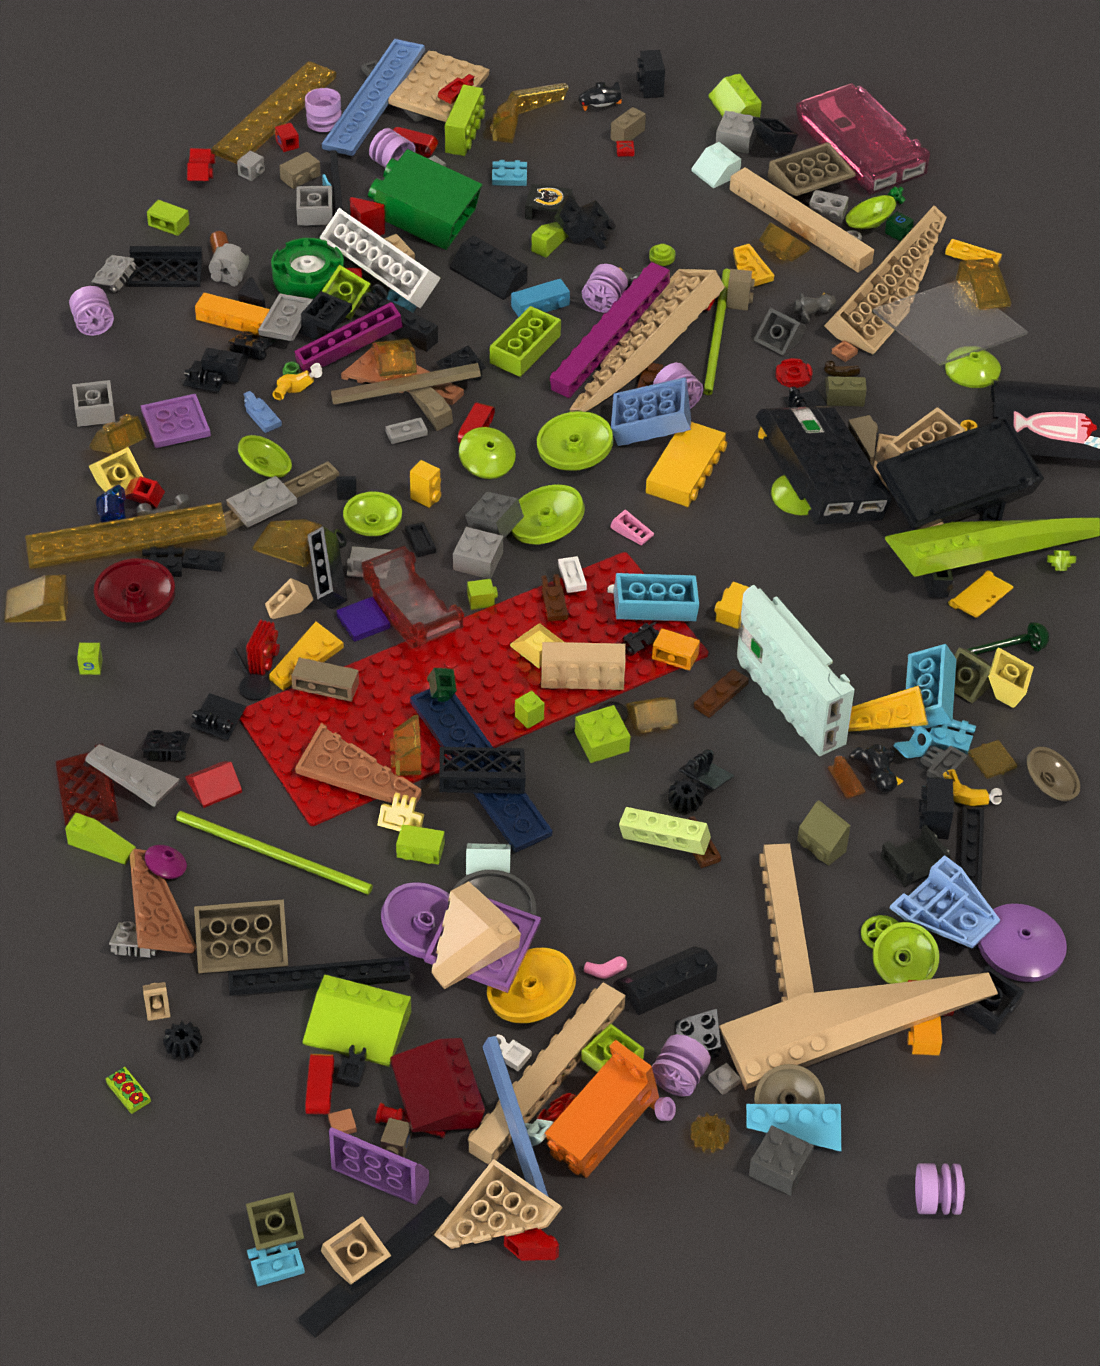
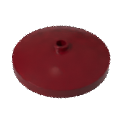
[94,558,175,623]

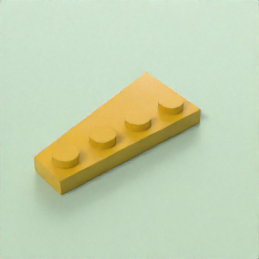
[269,622,344,691]
[848,686,928,732]

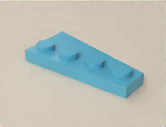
[746,1104,841,1152]

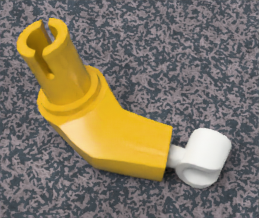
[272,363,322,400]
[943,769,1002,806]

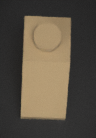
[265,578,314,619]
[143,982,170,1021]

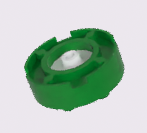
[271,238,344,299]

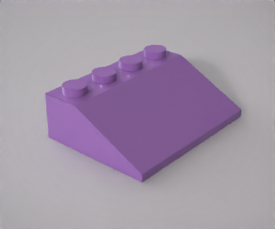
[329,1127,429,1205]

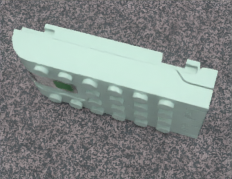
[737,585,855,757]

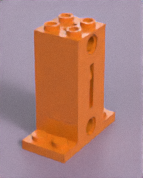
[545,1040,659,1178]

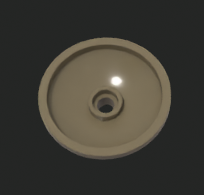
[1027,747,1080,801]
[754,1064,825,1104]

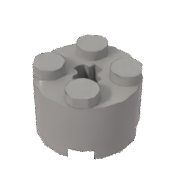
[209,243,250,287]

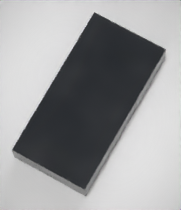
[405,522,436,557]

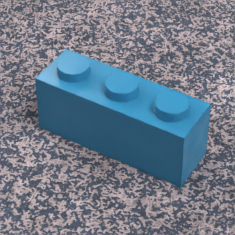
[511,278,570,317]

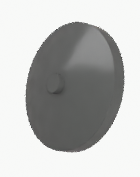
[447,870,536,916]

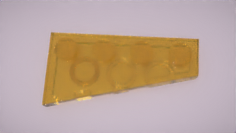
[500,83,569,120]

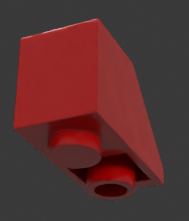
[123,476,165,508]
[504,1228,559,1261]

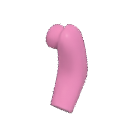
[584,956,627,979]

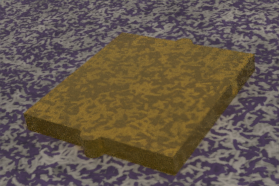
[968,740,1017,779]

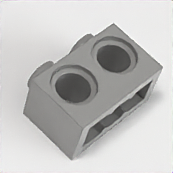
[809,190,849,223]

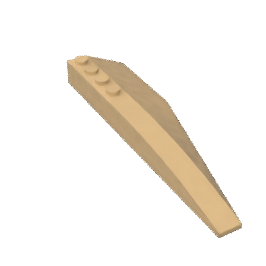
[824,206,947,354]
[569,269,725,412]
[719,973,998,1090]

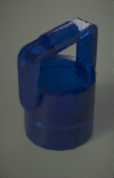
[96,484,126,529]

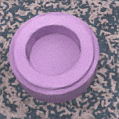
[654,1097,676,1121]

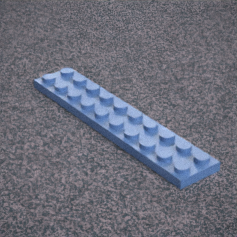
[322,39,425,156]

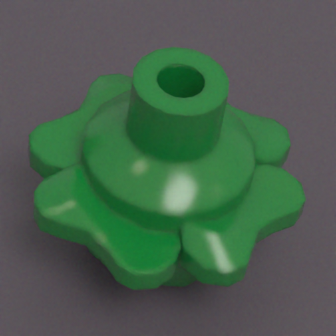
[888,186,905,204]

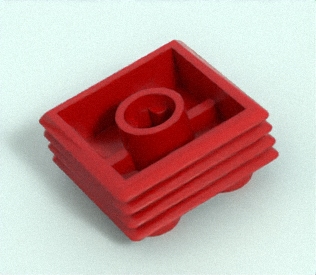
[246,619,280,676]

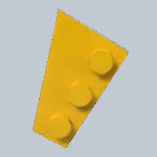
[733,244,774,287]

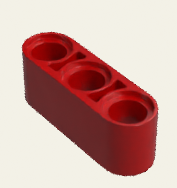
[393,127,438,158]
[457,402,495,443]
[305,1054,334,1115]

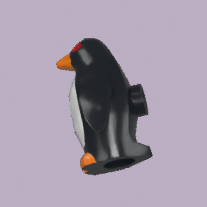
[578,82,622,111]

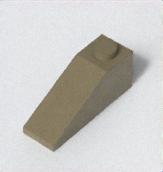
[410,386,453,431]
[848,415,878,467]

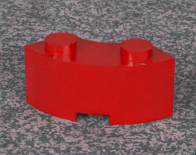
[187,148,216,181]

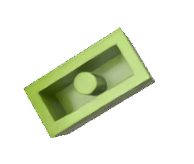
[147,200,189,236]
[396,824,445,865]

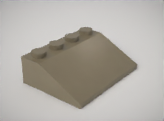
[768,142,856,196]
[194,899,288,974]

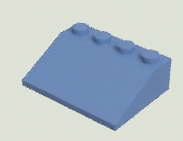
[611,377,691,446]

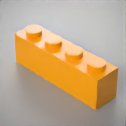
[195,293,270,336]

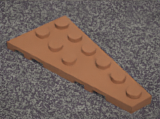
[341,344,464,405]
[295,723,422,806]
[130,849,197,954]

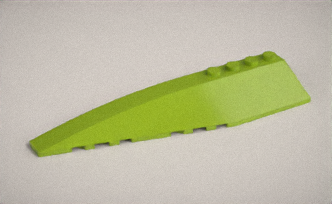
[885,518,1100,577]

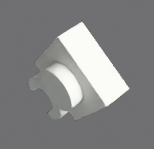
[496,1034,532,1071]

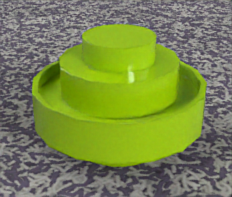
[649,244,675,266]
[1047,550,1076,571]

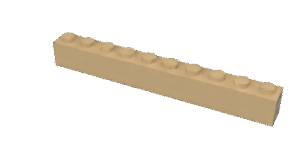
[730,167,874,273]
[759,844,814,1002]
[468,982,626,1165]

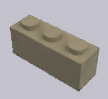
[292,657,359,702]

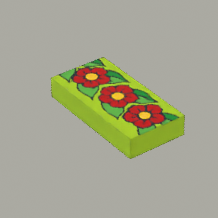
[105,1067,151,1114]

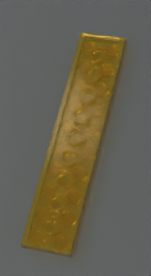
[211,61,336,164]
[25,502,227,569]

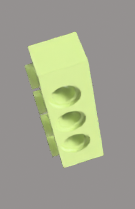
[619,807,711,855]

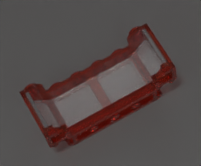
[362,546,464,649]

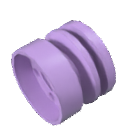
[305,88,342,132]
[369,128,415,168]
[582,264,628,313]
[69,286,114,336]
[653,362,703,409]
[652,1034,711,1097]
[915,1163,965,1215]

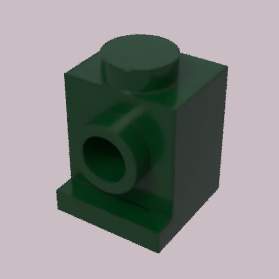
[427,668,457,702]

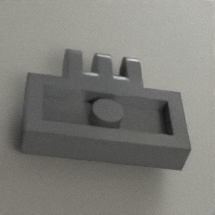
[920,745,968,779]

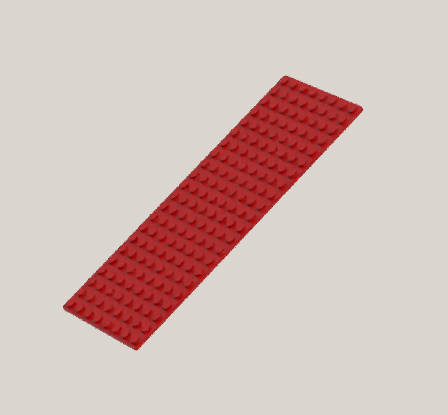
[240,552,708,826]

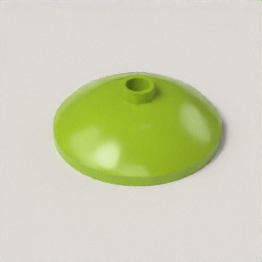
[846,195,896,229]
[945,348,1001,388]
[459,427,516,479]
[238,435,292,478]
[771,475,811,515]
[343,492,402,536]
[873,922,939,984]

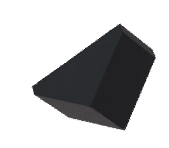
[238,277,266,308]
[336,476,357,500]

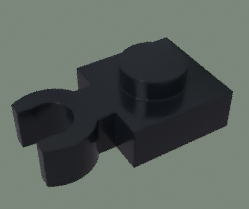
[337,1045,367,1087]

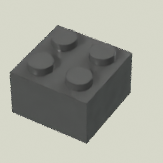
[465,492,524,539]
[748,1125,814,1196]

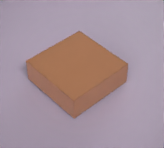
[832,340,858,362]
[328,1108,357,1134]

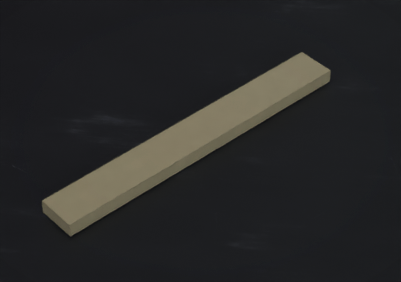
[331,363,481,405]
[198,461,339,542]

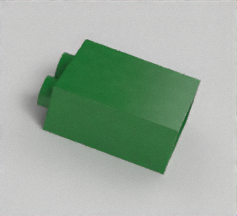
[368,149,482,250]

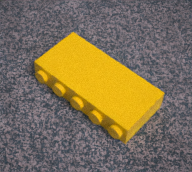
[646,422,727,507]

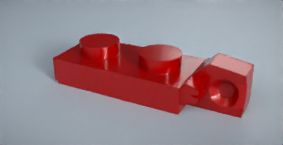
[438,74,475,104]

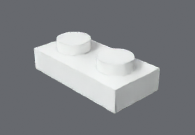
[558,556,587,593]

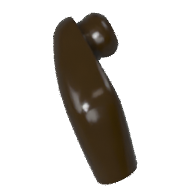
[824,360,860,377]

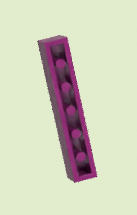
[294,302,402,373]

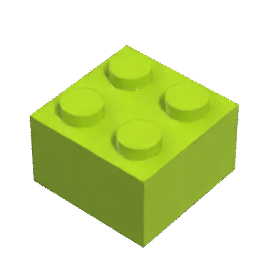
[322,265,371,320]
[574,705,631,763]

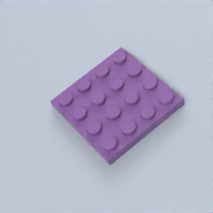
[424,898,541,993]

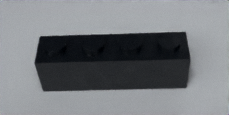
[450,235,528,300]
[616,946,718,1015]

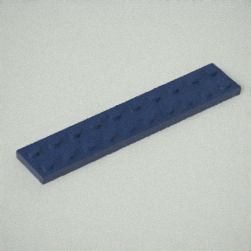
[410,689,553,853]

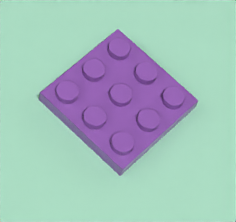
[141,394,211,448]

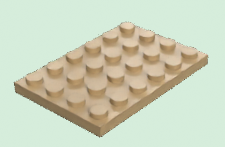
[388,51,490,122]

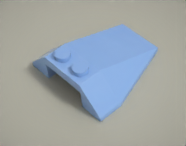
[890,855,1000,948]

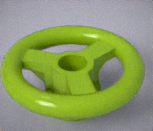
[861,915,899,949]

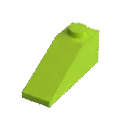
[531,222,568,258]
[65,813,136,865]

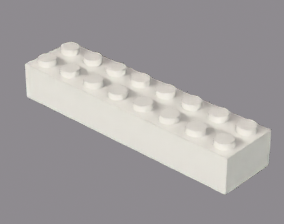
[320,208,440,309]

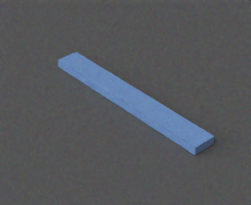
[483,1036,548,1196]

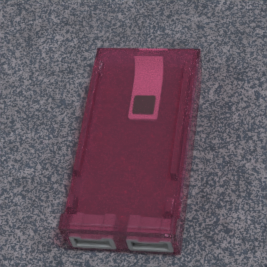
[796,83,930,194]

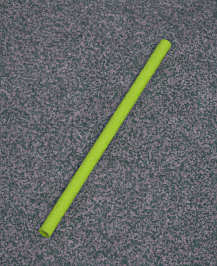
[703,269,730,395]
[176,811,373,895]

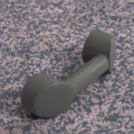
[136,494,191,521]

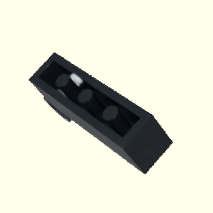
[362,284,438,352]
[308,526,348,609]

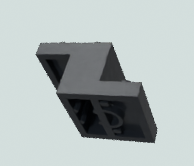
[554,195,616,250]
[299,291,352,340]

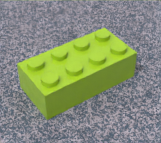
[445,85,485,156]
[490,306,561,377]

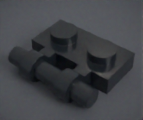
[142,545,183,577]

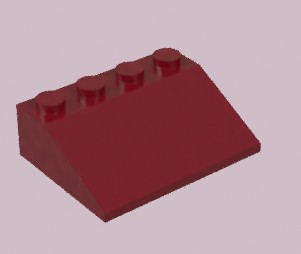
[390,1038,485,1132]

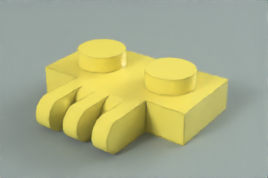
[378,793,424,831]

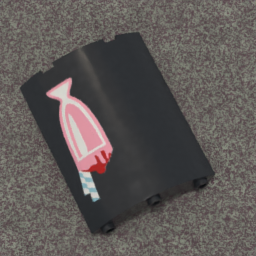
[990,379,1100,460]

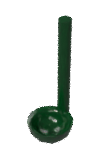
[968,622,1049,655]

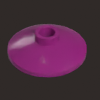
[144,845,187,879]

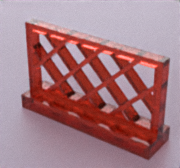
[55,743,119,826]

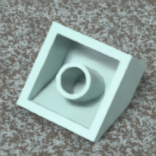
[692,142,741,188]
[466,843,511,875]

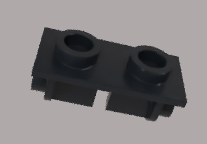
[621,621,659,655]

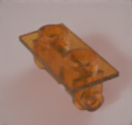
[828,756,866,799]

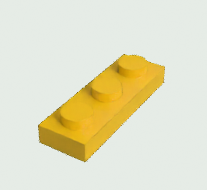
[945,239,1002,270]

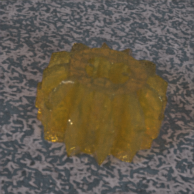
[690,1112,730,1153]

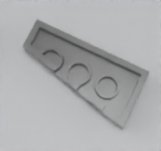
[85,744,180,807]

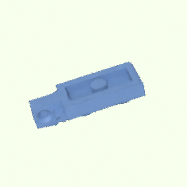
[243,391,282,433]

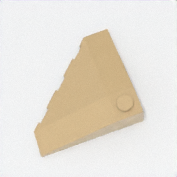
[432,881,521,989]
[434,1159,562,1249]

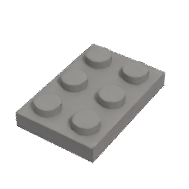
[258,293,313,341]
[226,476,297,527]

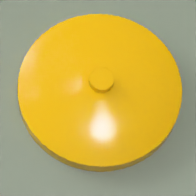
[487,948,576,1023]

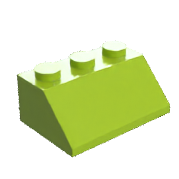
[708,74,762,117]

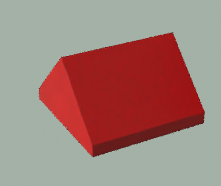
[350,197,385,236]
[185,761,242,808]

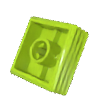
[581,1024,644,1072]

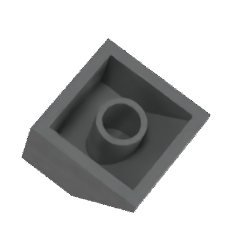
[754,307,808,356]

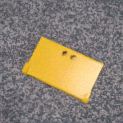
[948,570,1014,618]

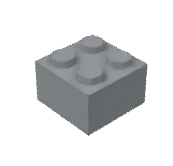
[716,111,757,154]
[296,186,333,226]
[72,380,115,427]
[453,527,503,579]

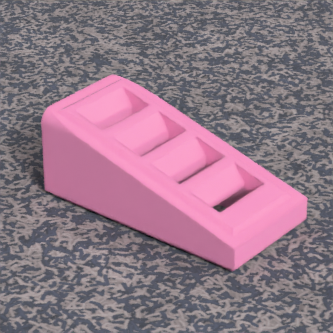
[610,510,654,546]

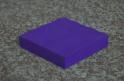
[336,597,390,642]

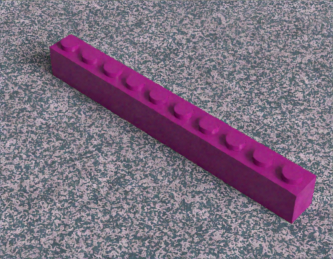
[550,262,670,399]

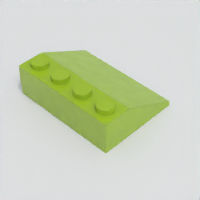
[303,975,411,1067]

